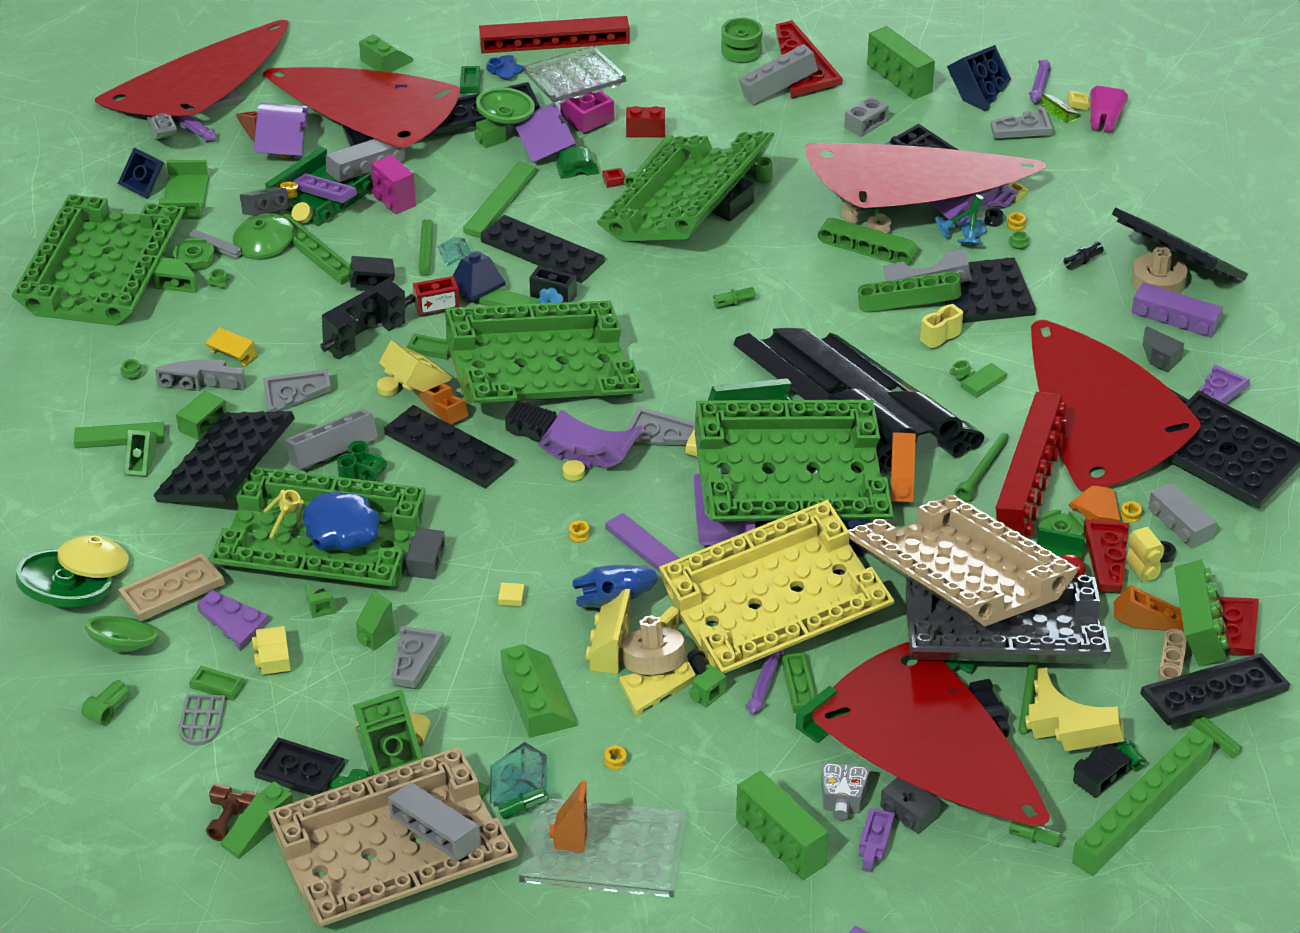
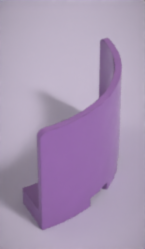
[514,102,576,162]
[254,103,308,158]
[929,184,1019,227]
[538,410,643,468]
[694,473,755,546]

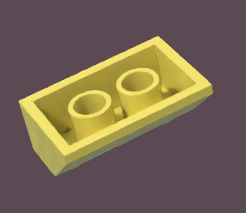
[379,340,452,392]
[586,589,631,674]

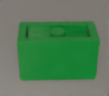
[1037,527,1085,560]
[796,685,849,743]

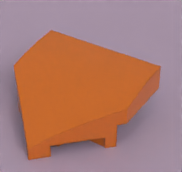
[1068,486,1120,522]

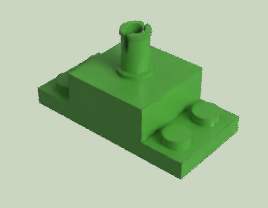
[353,690,423,776]

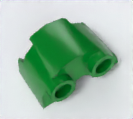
[556,146,599,179]

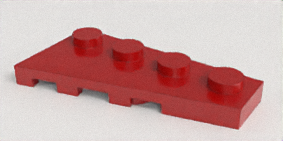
[1084,519,1129,593]

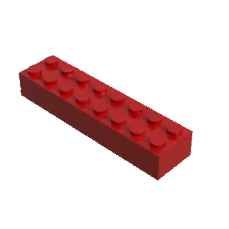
[995,392,1068,538]

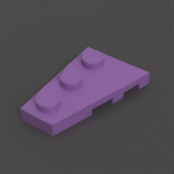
[1199,364,1250,404]
[197,590,269,651]

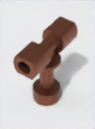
[206,784,258,841]

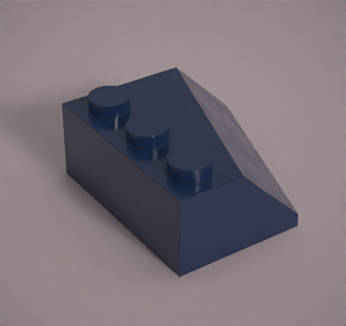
[947,45,1011,111]

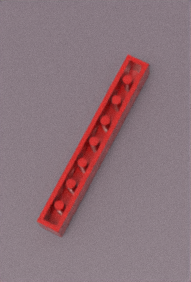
[479,16,630,54]

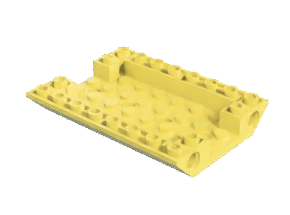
[659,500,894,674]

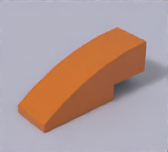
[414,383,469,424]

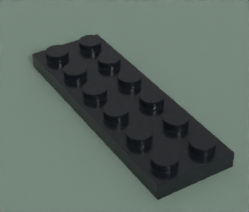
[481,215,605,284]
[384,405,514,489]
[1140,653,1290,726]

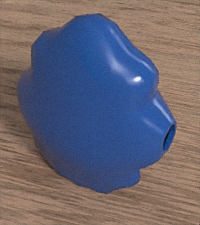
[303,491,380,551]
[572,565,658,609]

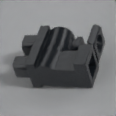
[947,678,1010,738]

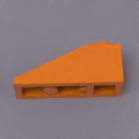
[890,433,916,502]
[1114,585,1184,632]
[549,781,588,852]

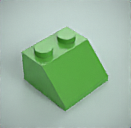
[359,34,413,72]

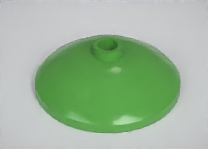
[476,87,535,124]
[233,213,294,259]
[85,616,158,654]

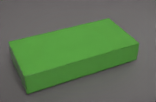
[407,334,450,360]
[961,363,1007,398]
[189,666,245,701]

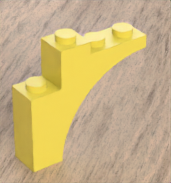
[1025,667,1124,751]

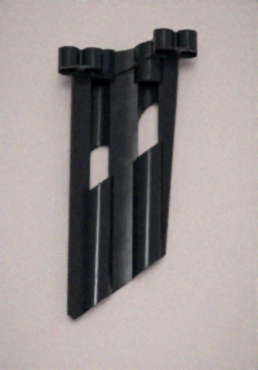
[733,328,984,474]

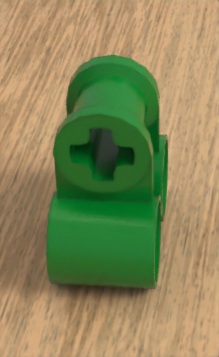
[337,440,387,482]

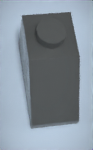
[1142,326,1184,372]

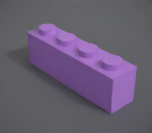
[1132,283,1223,338]

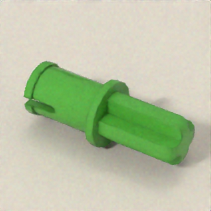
[713,287,756,308]
[1009,821,1062,847]

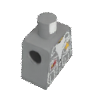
[821,762,870,820]

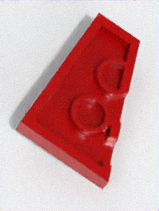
[1217,597,1259,655]

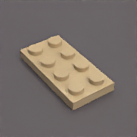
[118,553,225,622]

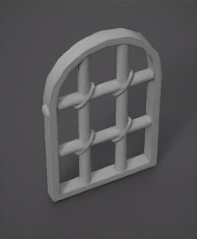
[179,694,226,746]

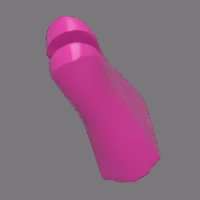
[1089,85,1128,133]

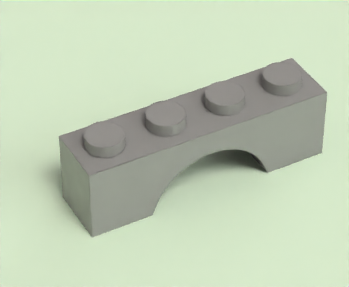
[883,249,971,282]

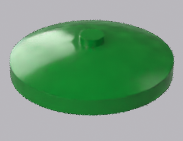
[16,549,112,607]

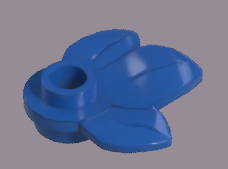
[486,55,524,79]

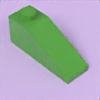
[221,781,293,859]

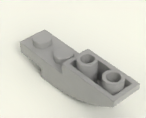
[146,114,177,139]
[155,360,246,391]

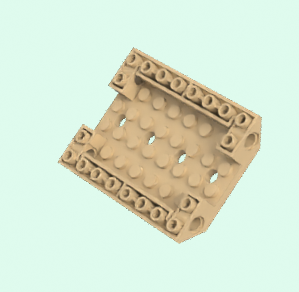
[848,495,1078,627]
[268,746,518,927]

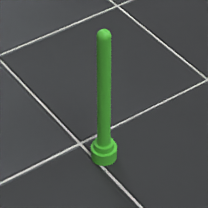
[624,134,674,188]
[954,432,1009,502]
[1019,662,1038,735]

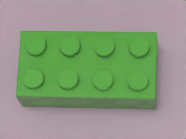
[867,26,935,100]
[1174,559,1229,666]
[736,770,828,880]

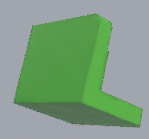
[305,583,335,618]

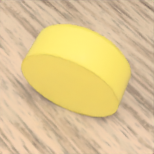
[292,202,313,224]
[377,377,399,397]
[562,460,585,481]

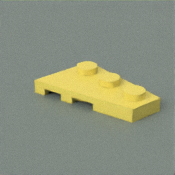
[619,658,696,717]

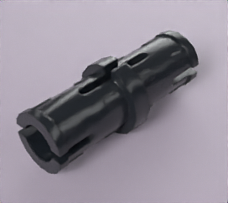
[1063,241,1104,270]

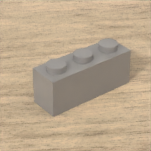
[1148,482,1217,549]

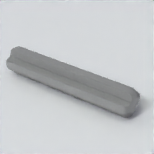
[189,229,241,259]

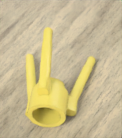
[264,490,304,539]

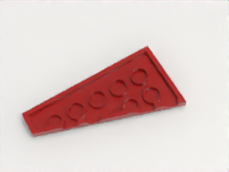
[775,20,842,98]

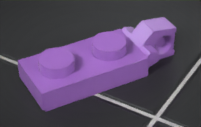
[858,808,895,872]

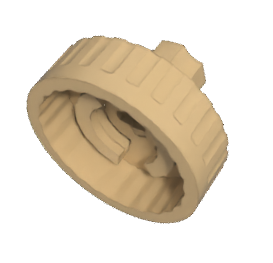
[1131,247,1188,294]
[621,615,686,675]

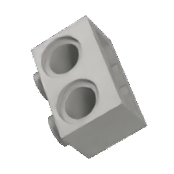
[844,96,889,137]

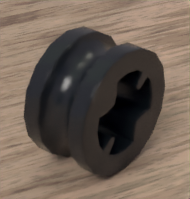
[984,208,1003,227]

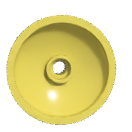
[57,535,129,578]

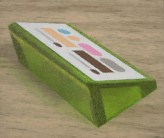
[1040,94,1081,123]

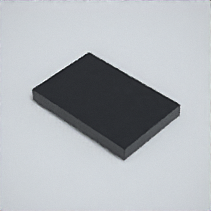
[254,737,345,796]

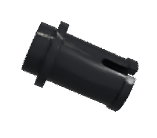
[687,649,709,675]

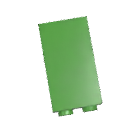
[159,160,209,219]

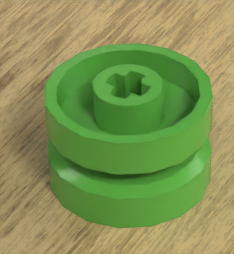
[721,17,763,62]

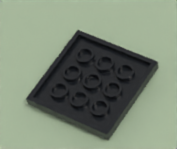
[945,257,1036,323]

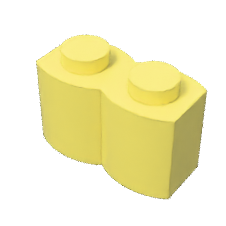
[920,304,963,348]
[1126,526,1164,583]
[252,626,291,675]

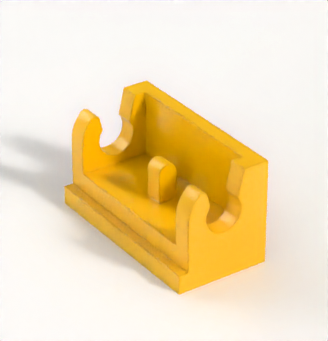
[205,327,258,366]

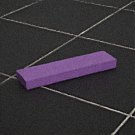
[292,174,357,203]
[605,513,680,573]

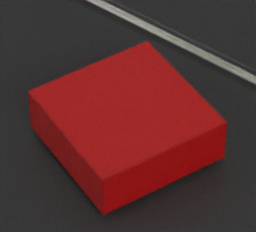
[602,168,625,188]

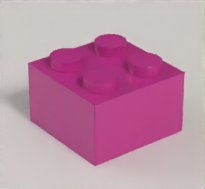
[560,83,614,133]
[371,155,416,215]

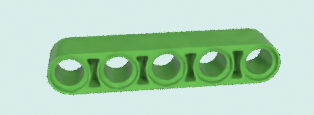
[817,218,918,265]
[857,272,961,312]

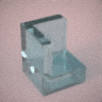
[437,237,471,265]

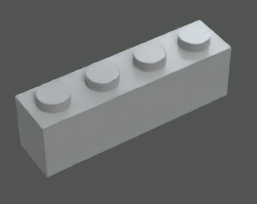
[739,44,818,105]
[326,139,405,182]
[284,409,378,470]
[387,782,481,861]

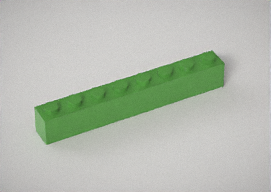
[1072,728,1214,876]

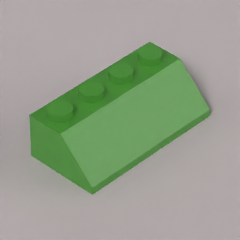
[501,644,577,738]

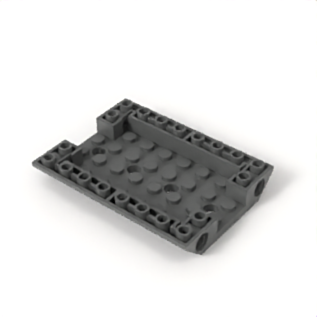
[906,575,1111,664]

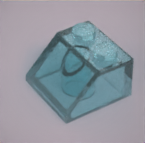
[490,742,547,807]

